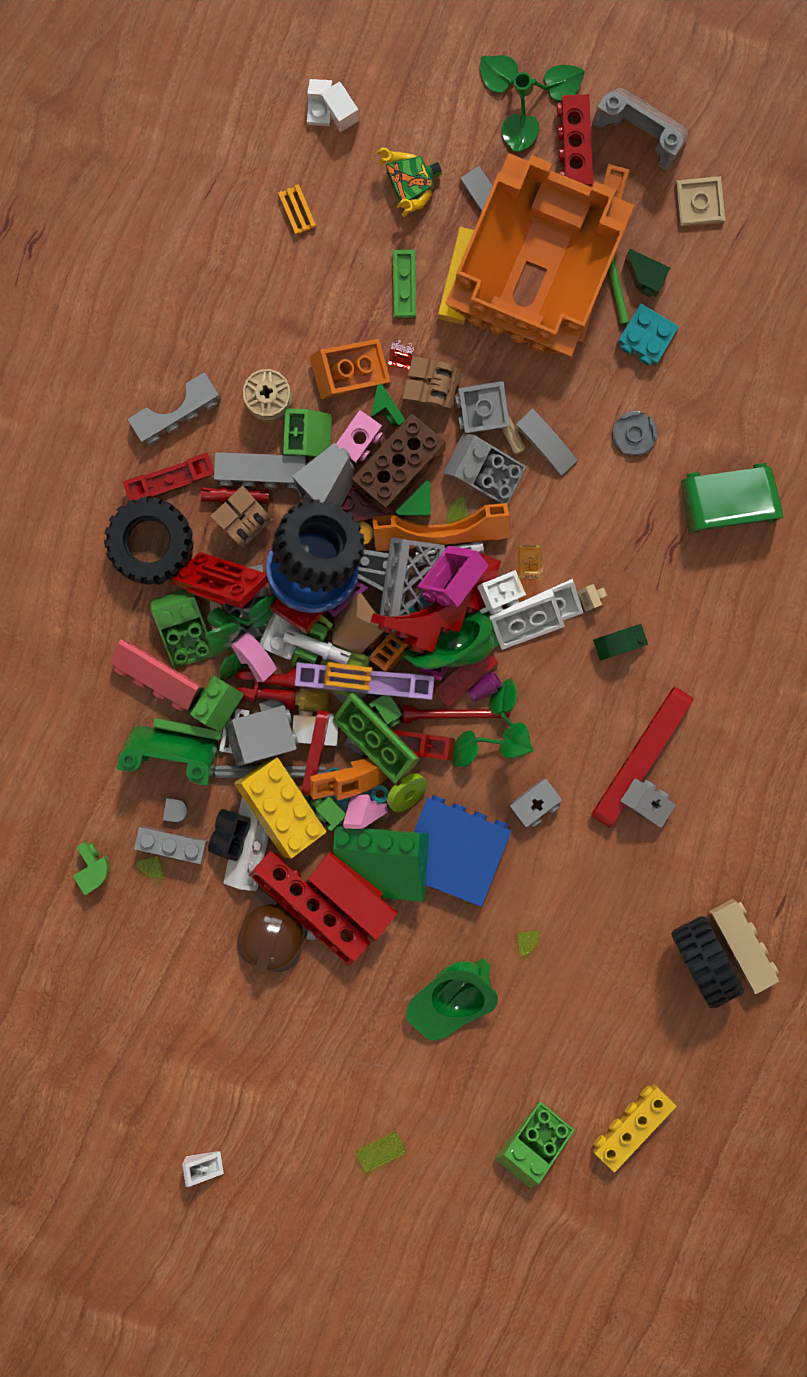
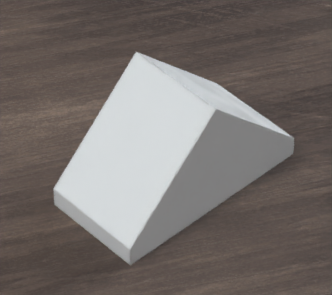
[320,81,360,132]
[182,1151,224,1187]

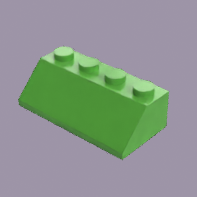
[332,693,421,784]

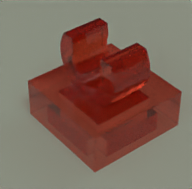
[388,340,414,369]

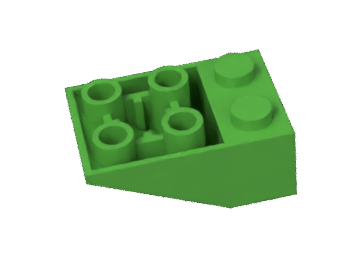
[150,589,214,669]
[495,1101,575,1188]

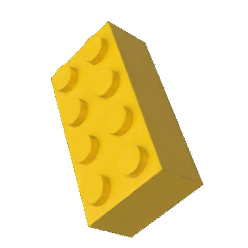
[234,757,327,858]

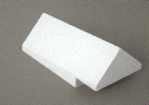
[489,579,584,650]

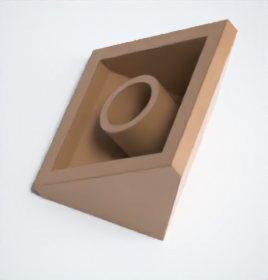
[332,592,384,655]

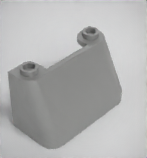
[592,88,688,171]

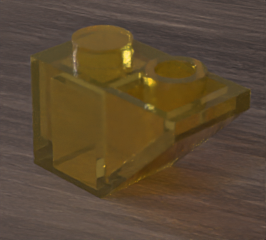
[295,688,330,712]

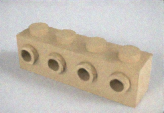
[709,899,780,994]

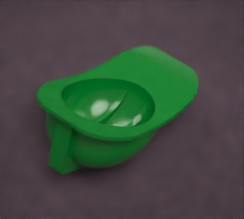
[402,611,499,669]
[406,958,498,1041]

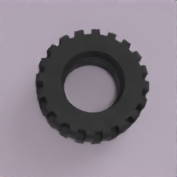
[104,497,194,585]
[272,499,365,592]
[671,916,745,1008]

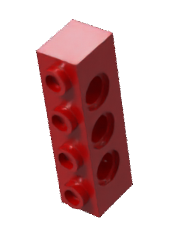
[557,94,593,187]

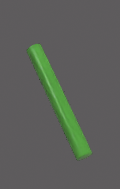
[608,257,629,325]

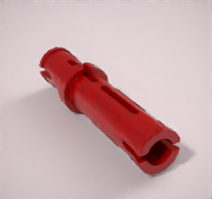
[201,486,269,504]

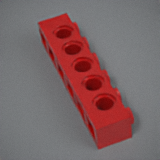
[248,850,371,966]

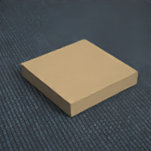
[675,176,726,227]

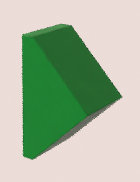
[395,480,431,517]

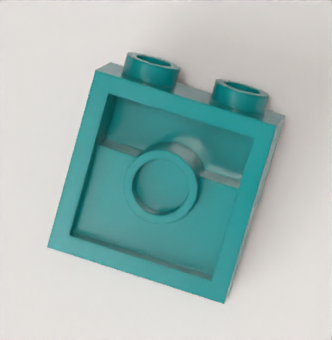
[617,304,679,366]

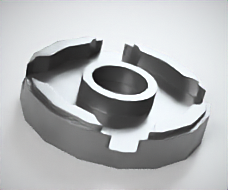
[612,411,657,456]

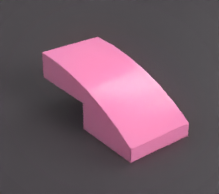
[231,632,277,682]

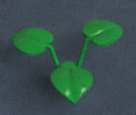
[480,55,585,152]
[205,593,277,681]
[452,678,534,767]

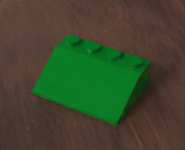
[333,826,429,902]

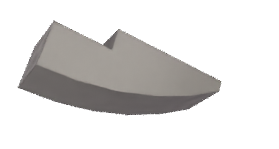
[515,408,577,476]

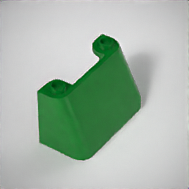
[681,463,784,534]
[116,726,219,785]

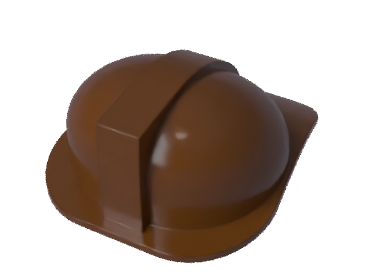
[237,878,312,976]

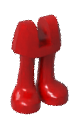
[235,668,299,711]

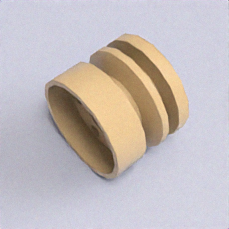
[243,369,292,422]

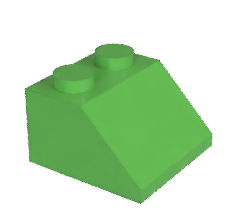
[189,673,244,732]

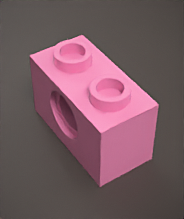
[336,410,383,465]

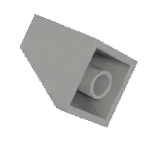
[292,443,355,507]
[225,705,298,767]

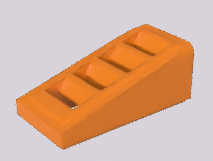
[368,631,410,673]

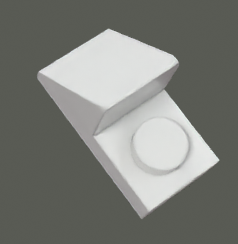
[307,79,332,126]

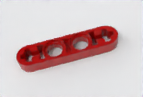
[301,710,330,796]

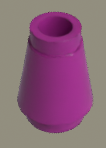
[468,671,503,702]

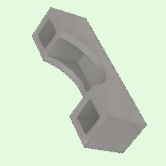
[128,372,221,445]

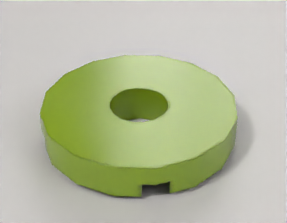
[387,773,428,812]

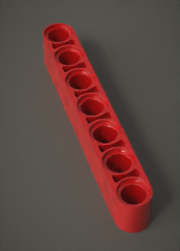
[591,686,694,828]

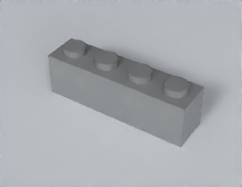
[214,452,307,489]

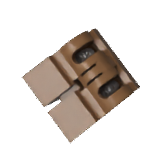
[402,356,461,409]
[211,486,273,548]

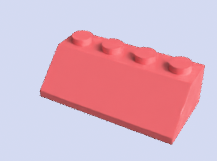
[110,639,204,712]

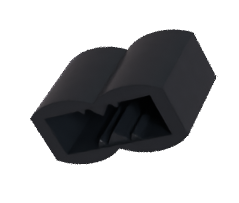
[208,809,251,861]

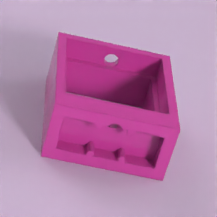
[417,546,489,607]

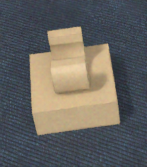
[577,584,607,612]

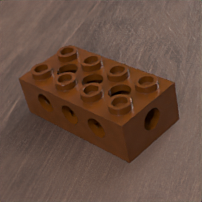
[352,413,446,515]

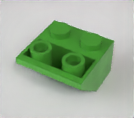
[283,408,332,459]

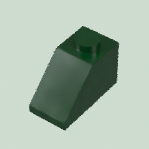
[625,249,670,297]

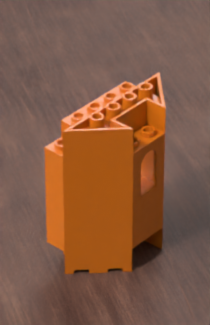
[445,153,635,357]

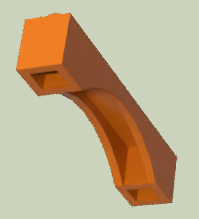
[372,503,510,552]

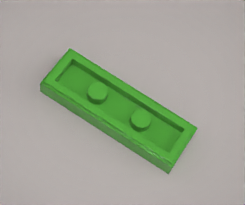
[393,250,416,319]
[153,717,223,740]

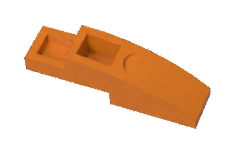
[310,758,388,800]

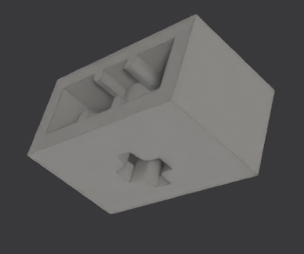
[509,778,562,828]
[621,778,676,828]

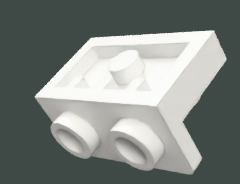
[477,570,526,615]
[260,613,303,660]

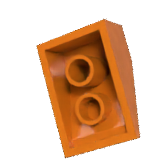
[309,339,391,400]

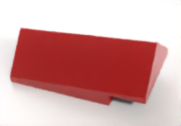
[306,851,398,941]

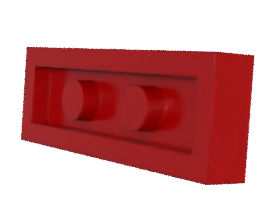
[433,653,499,707]

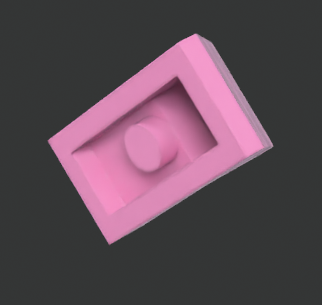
[343,795,388,829]

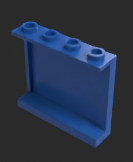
[414,795,511,907]

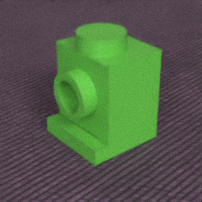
[369,695,402,728]
[311,796,346,831]

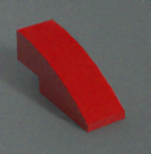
[392,730,455,760]

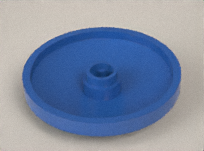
[266,533,359,613]

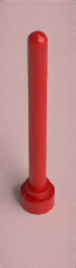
[403,705,511,723]

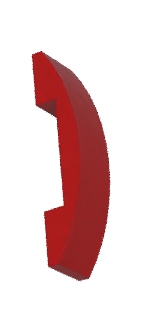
[122,452,214,501]

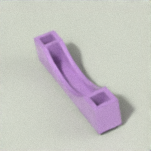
[295,663,434,700]

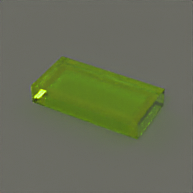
[356,1131,406,1173]

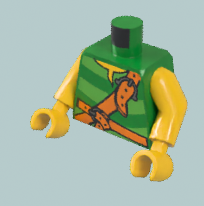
[375,148,442,217]

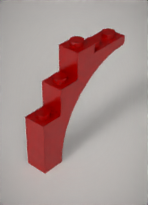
[370,553,501,654]

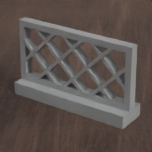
[380,538,445,631]

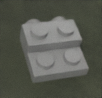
[456,381,510,434]

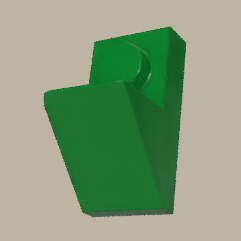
[371,383,405,428]

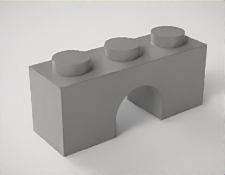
[134,826,208,864]

